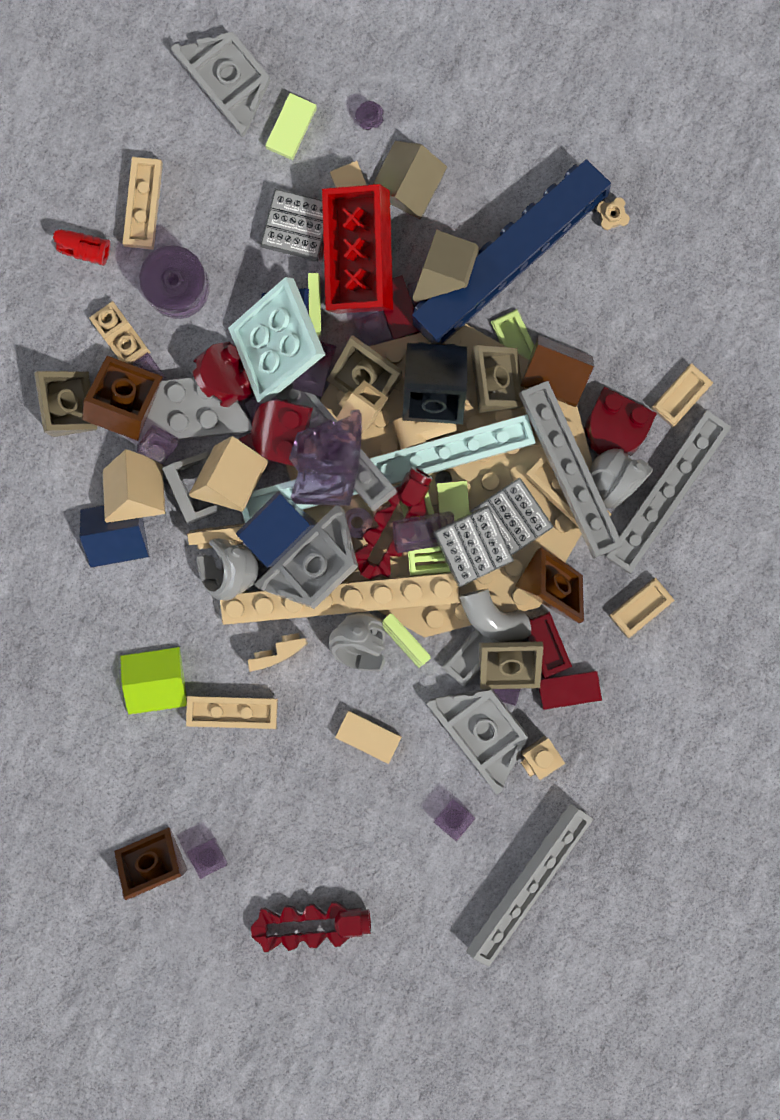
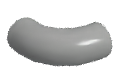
[460,589,531,642]

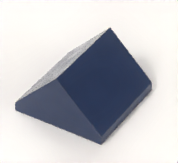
[236,491,317,568]
[79,505,150,568]

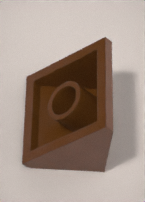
[520,335,594,407]
[516,547,584,624]
[114,827,188,901]

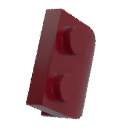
[193,341,255,407]
[584,387,657,456]
[251,399,313,467]

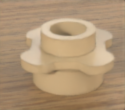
[597,197,630,230]

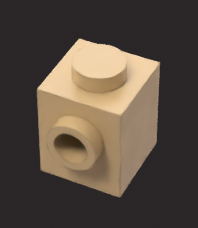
[337,380,388,436]
[521,736,565,780]

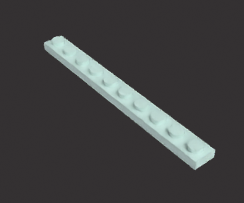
[242,414,536,523]

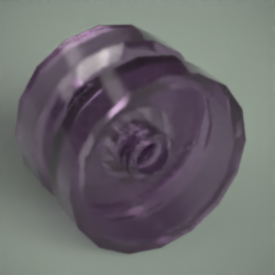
[139,245,210,319]

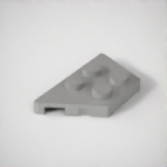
[170,32,271,137]
[139,377,252,444]
[254,504,358,609]
[426,688,528,795]

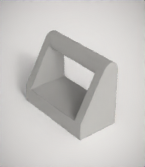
[162,451,227,525]

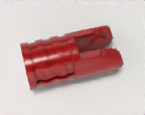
[53,229,110,266]

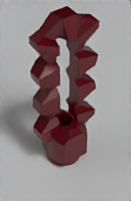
[354,467,433,580]
[251,901,371,952]

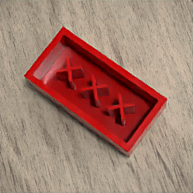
[322,184,393,314]

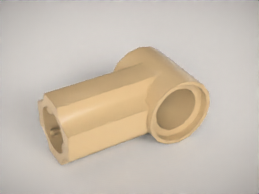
[393,417,457,450]

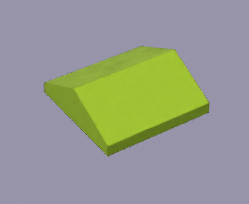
[120,647,187,715]

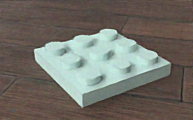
[228,277,325,403]

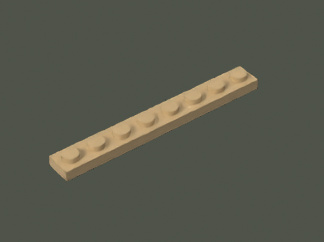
[220,572,460,625]

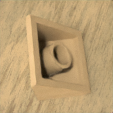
[189,436,268,512]
[103,449,165,523]

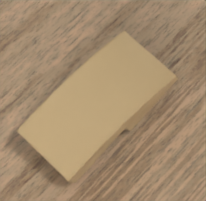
[89,301,151,365]
[248,633,308,672]

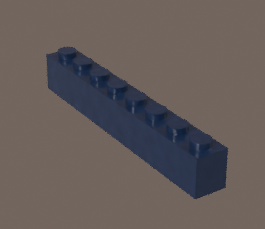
[412,159,611,345]

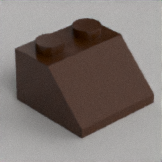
[82,355,163,441]

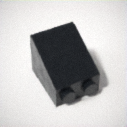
[402,342,467,424]

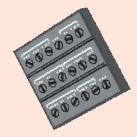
[260,188,324,261]
[470,477,554,555]
[432,505,514,587]

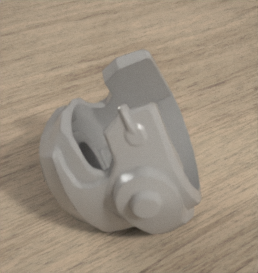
[589,449,653,509]
[196,538,258,601]
[329,612,386,672]

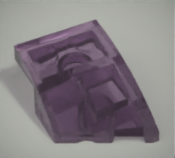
[289,410,362,506]

